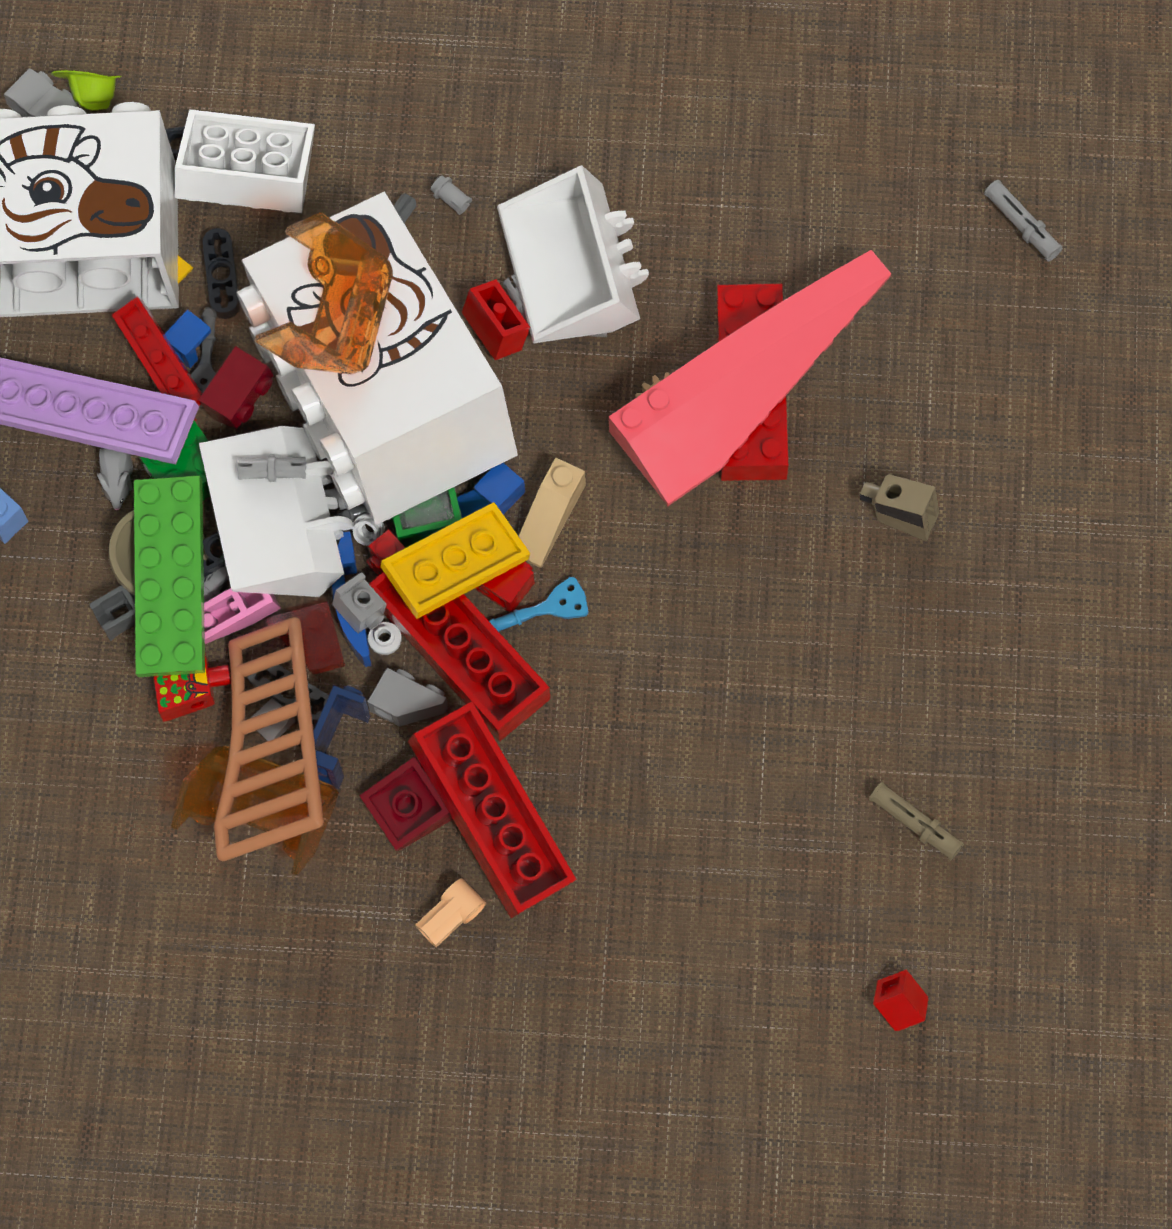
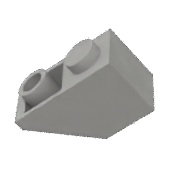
[368,668,448,727]

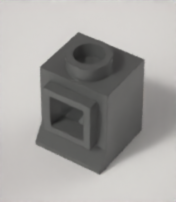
[89,585,135,641]

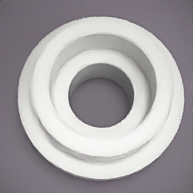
[352,513,385,546]
[368,622,402,655]

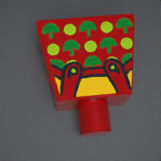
[154,653,231,722]

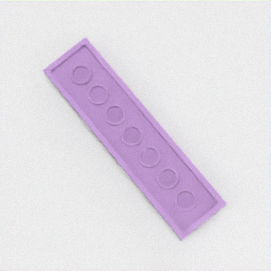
[0,357,199,465]

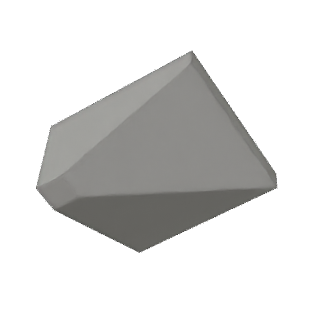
[251,698,295,741]

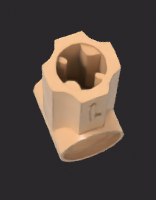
[415,878,486,947]

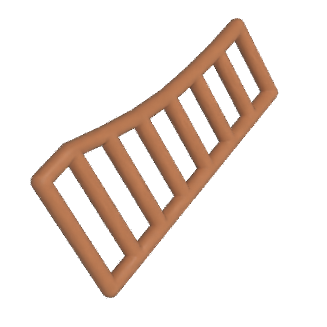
[214,617,324,861]

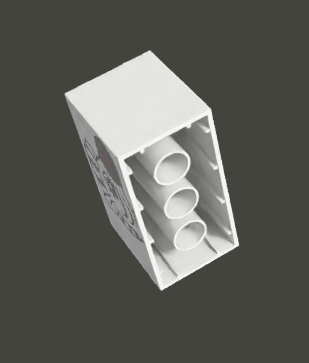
[0,102,179,317]
[236,191,518,525]

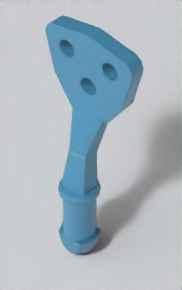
[489,577,589,632]

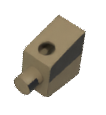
[860,474,939,541]

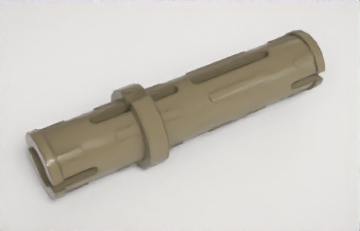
[869,782,964,861]

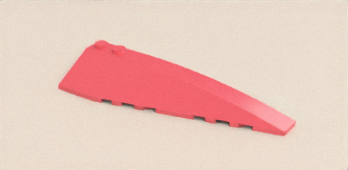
[609,250,891,506]

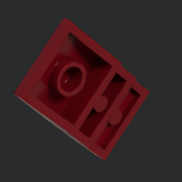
[360,756,453,852]

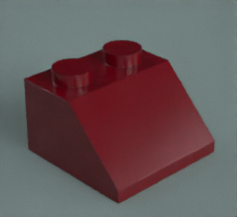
[199,346,274,429]

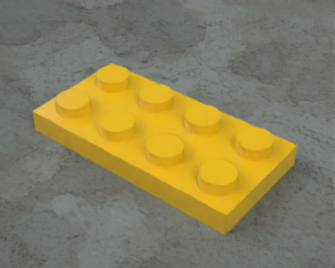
[380,502,530,619]

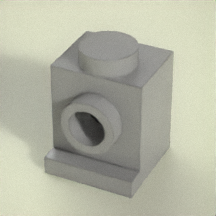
[332,572,387,633]

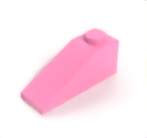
[204,588,281,644]

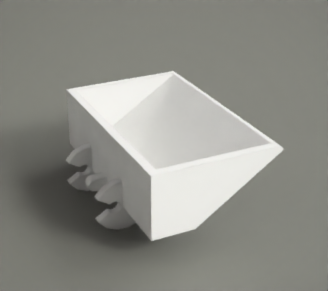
[497,165,649,343]
[199,426,354,597]

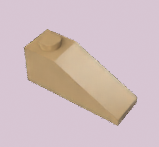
[519,458,586,568]

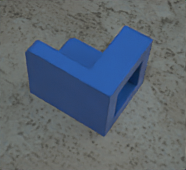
[165,310,211,368]
[474,463,525,515]

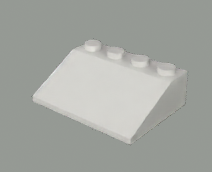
[175,109,315,213]

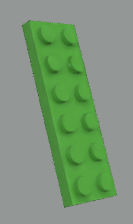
[134,476,205,677]

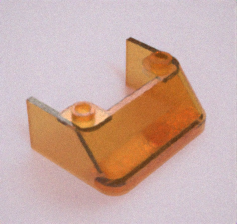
[254,212,393,375]
[171,746,339,875]

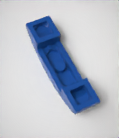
[332,531,372,667]

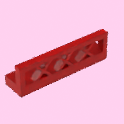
[112,296,202,421]

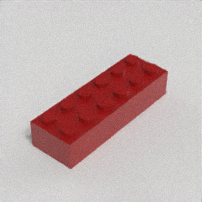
[717,284,789,481]
[369,572,551,742]
[408,701,577,919]

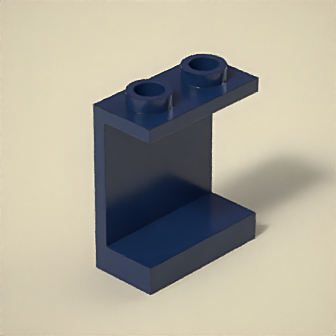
[301,686,370,789]

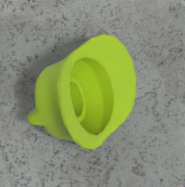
[51,70,122,110]

